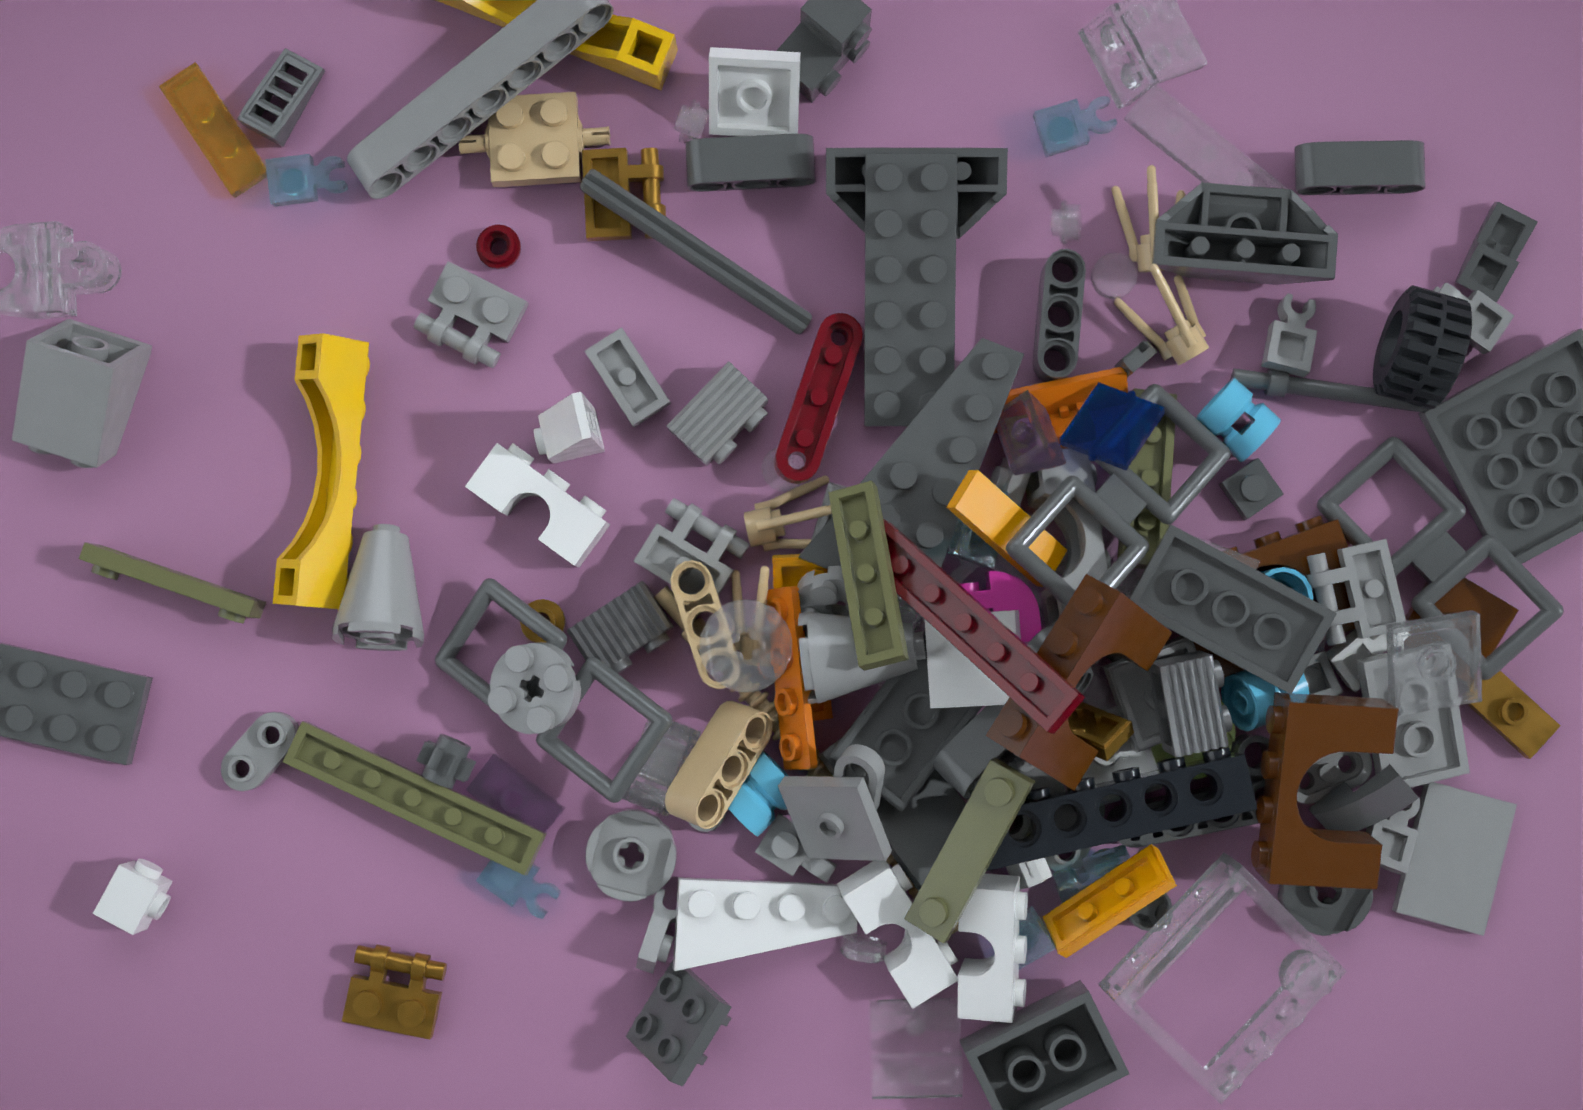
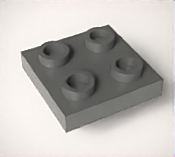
[626,960,732,1087]

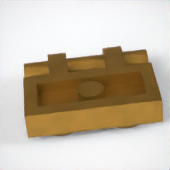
[582,147,666,242]
[341,944,447,1040]

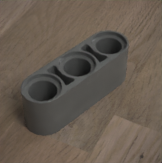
[685,134,816,192]
[1294,140,1426,195]
[1032,249,1086,382]

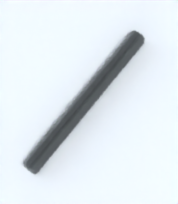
[580,169,812,334]

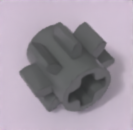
[416,734,476,789]

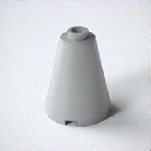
[332,524,424,651]
[798,612,926,704]

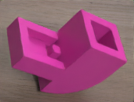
[960,571,1042,642]

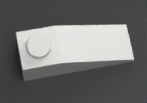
[534,392,605,464]

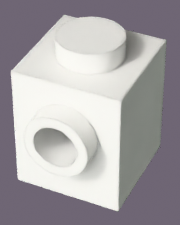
[93,859,173,935]

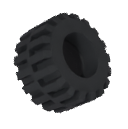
[1373,285,1472,410]

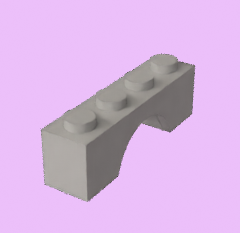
[1026,448,1111,627]

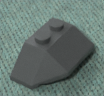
[826,147,1008,239]
[1152,182,1338,285]

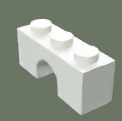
[465,443,610,567]
[837,861,958,1009]
[958,874,1028,1023]

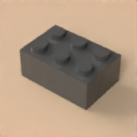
[959,980,1130,1110]

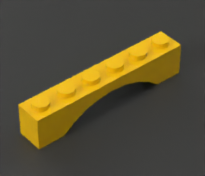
[436,0,678,90]
[272,333,370,609]

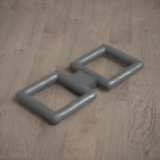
[1006,384,1231,607]
[1317,437,1564,680]
[435,578,673,803]

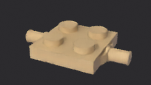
[459,92,611,187]

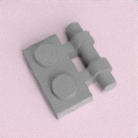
[414,261,529,368]
[634,498,750,596]
[1306,539,1408,646]

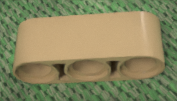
[670,560,741,689]
[665,701,773,829]

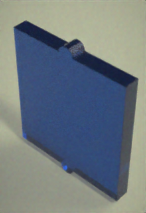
[1059,382,1165,471]

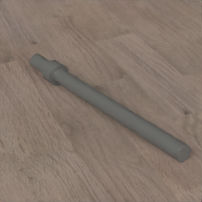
[1230,368,1447,412]

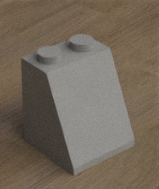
[12,319,152,468]

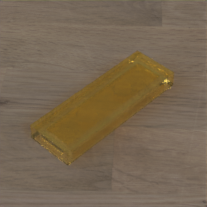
[159,62,272,198]

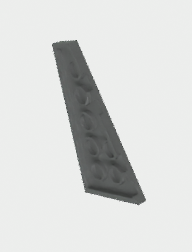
[798,338,1024,599]

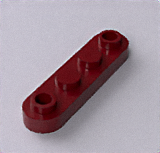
[774,313,863,484]

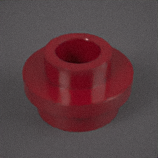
[476,224,521,270]

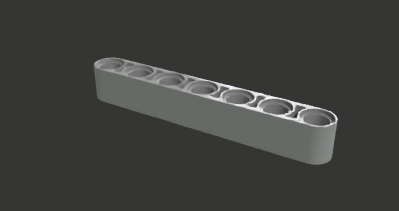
[347,0,614,199]

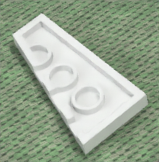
[673,877,857,971]

